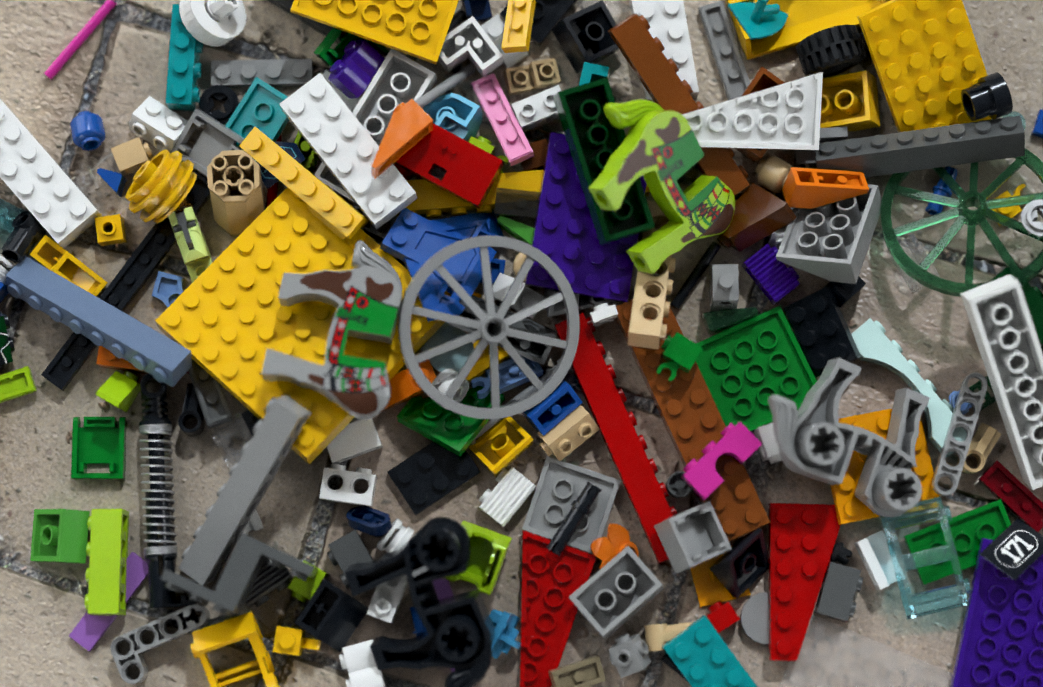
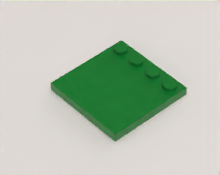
[696,306,817,432]

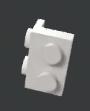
[129,96,188,153]

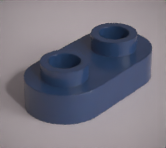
[346,506,392,537]

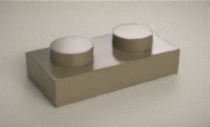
[548,655,606,687]

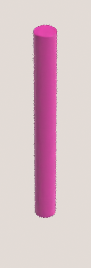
[43,0,116,80]

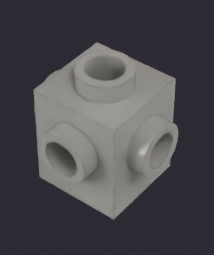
[608,633,652,678]

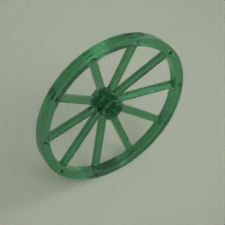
[881,148,1043,297]

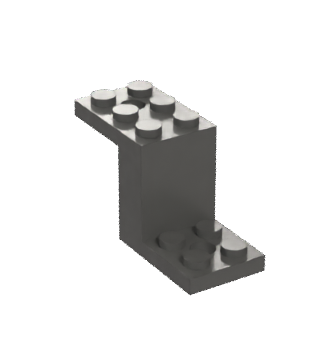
[161,533,318,617]

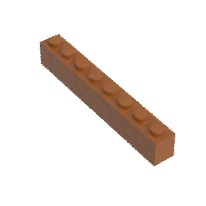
[607,14,750,196]

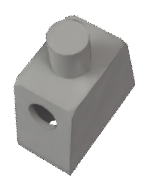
[709,264,739,313]

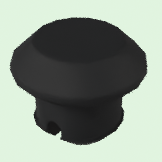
[830,542,852,565]

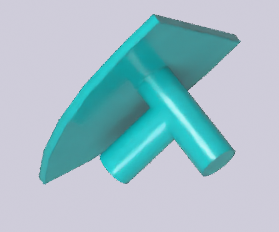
[727,0,788,40]

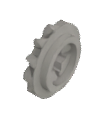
[1020,199,1043,239]

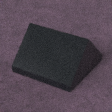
[709,528,769,599]

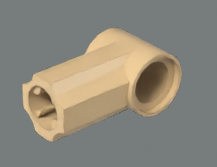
[957,423,1001,474]
[644,622,694,652]

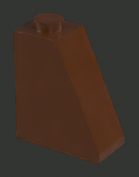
[717,183,796,252]

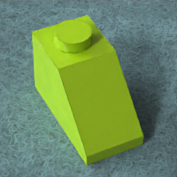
[95,370,141,413]

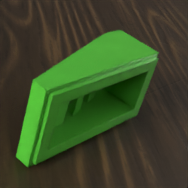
[497,216,534,246]

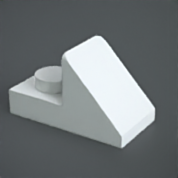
[481,14,528,68]
[492,273,545,320]

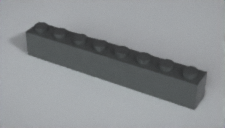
[814,116,1025,177]

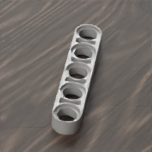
[932,373,988,496]

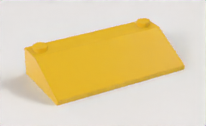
[725,0,890,60]

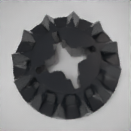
[199,85,240,125]

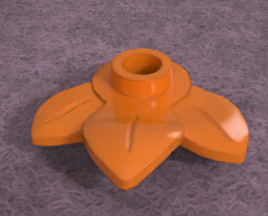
[590,523,639,570]

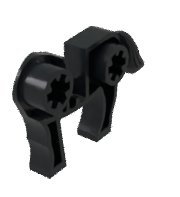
[345,517,495,687]

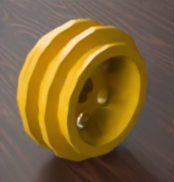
[125,149,197,223]

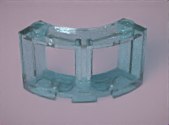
[880,496,971,620]

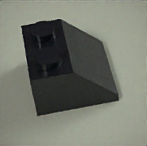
[552,0,619,74]

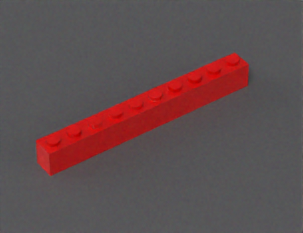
[555,313,678,564]

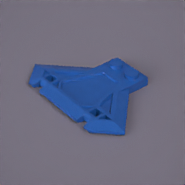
[380,208,504,321]

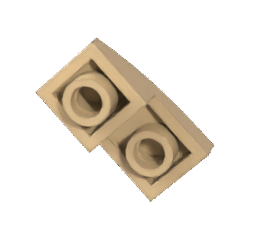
[503,58,561,96]

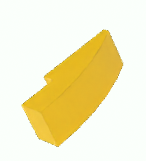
[29,234,108,297]

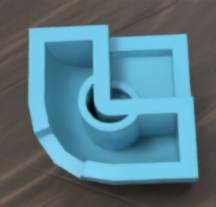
[423,92,483,141]

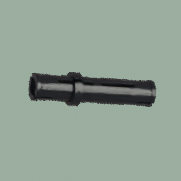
[546,482,602,556]

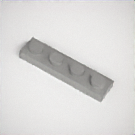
[211,59,313,87]

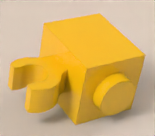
[273,626,321,656]

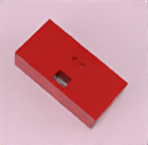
[394,123,504,209]

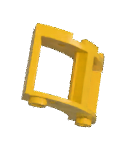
[190,611,280,687]

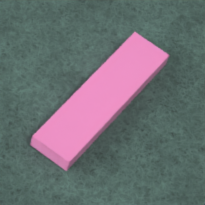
[471,73,534,166]

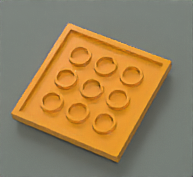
[830,408,941,525]

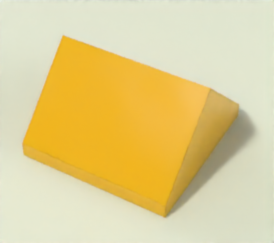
[469,416,534,477]

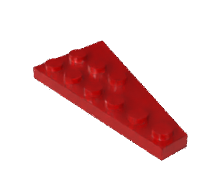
[769,503,841,661]
[520,530,596,687]

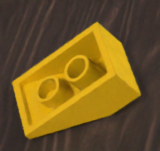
[820,70,880,131]

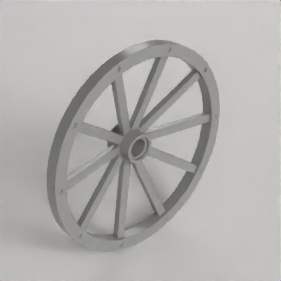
[398,235,580,419]

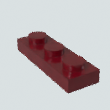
[978,460,1043,532]

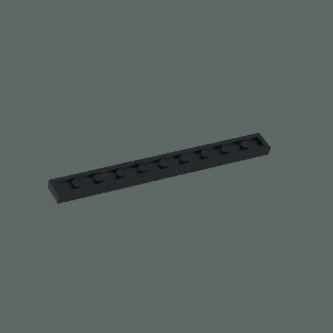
[41,170,210,391]

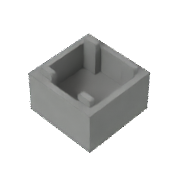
[654,501,732,574]

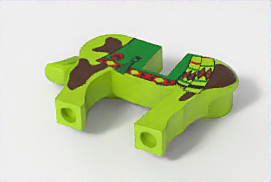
[588,99,735,274]

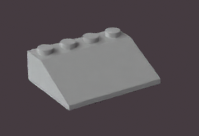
[776,184,883,284]

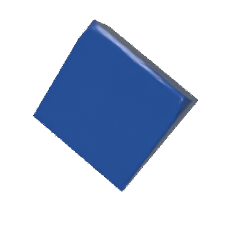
[97,168,127,197]

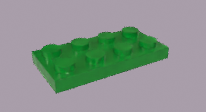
[903,499,1011,585]

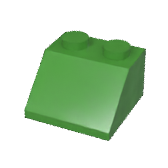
[30,509,90,564]

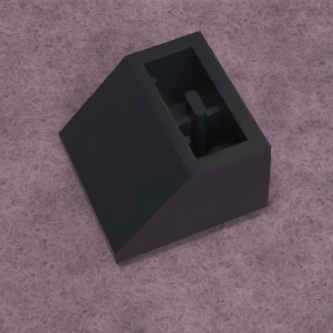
[294,579,368,652]

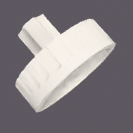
[179,0,246,47]

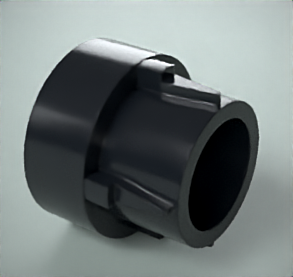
[961,72,1013,121]

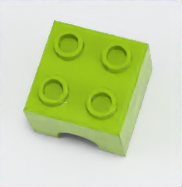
[443,520,512,596]

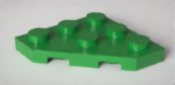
[396,386,505,457]

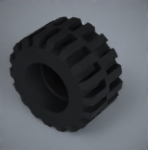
[796,25,866,77]

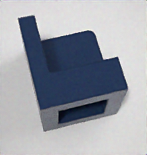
[463,0,492,22]

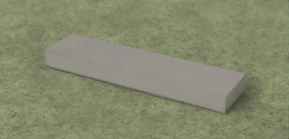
[698,0,750,100]

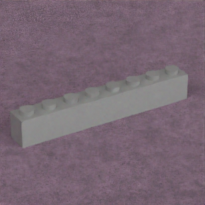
[179,395,311,586]

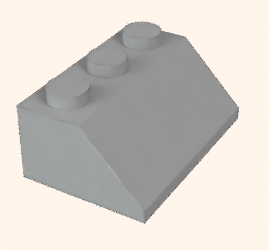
[569,546,664,640]

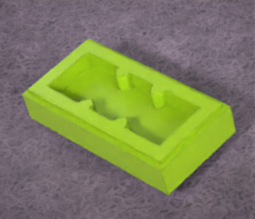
[0,366,37,403]

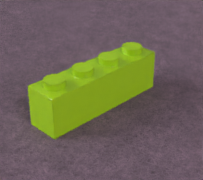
[85,509,129,616]

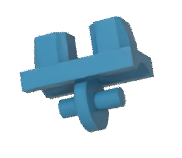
[489,609,521,659]

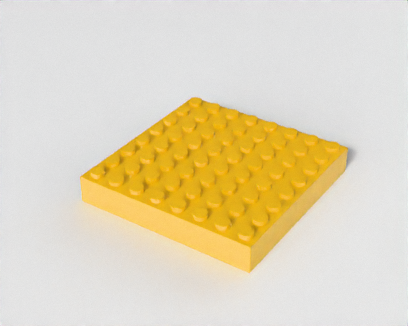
[155,187,445,465]

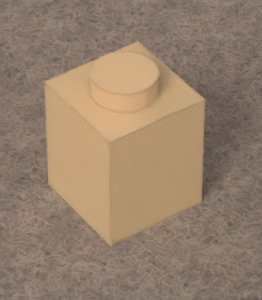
[111,137,153,177]

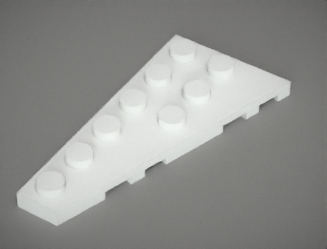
[682,72,823,150]

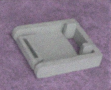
[171,109,244,176]

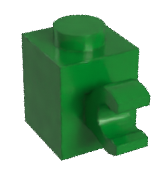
[656,332,704,382]

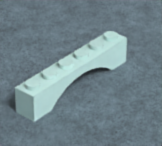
[851,318,967,458]

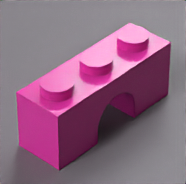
[682,422,762,500]

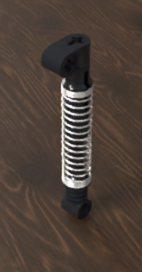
[138,373,198,608]

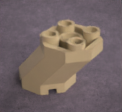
[207,150,266,236]

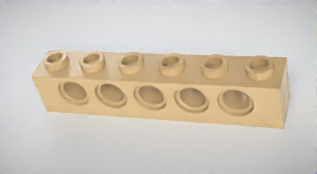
[627,200,676,349]

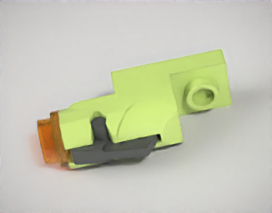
[168,198,213,283]

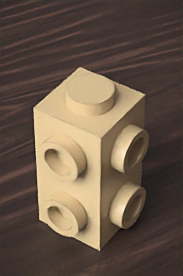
[537,404,600,461]

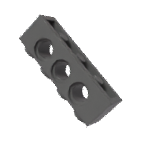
[449,295,556,365]

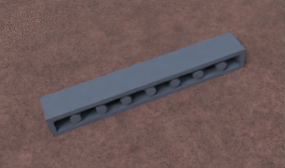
[5,256,192,387]

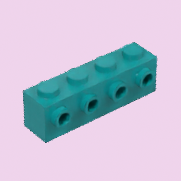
[166,4,203,111]

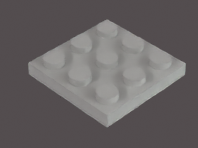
[522,456,621,554]

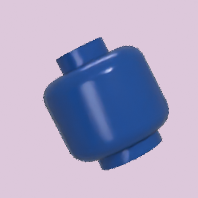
[70,111,106,151]

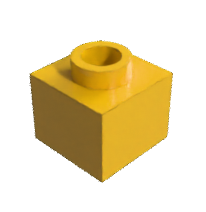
[95,214,127,246]

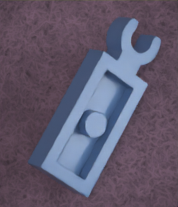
[471,355,543,399]

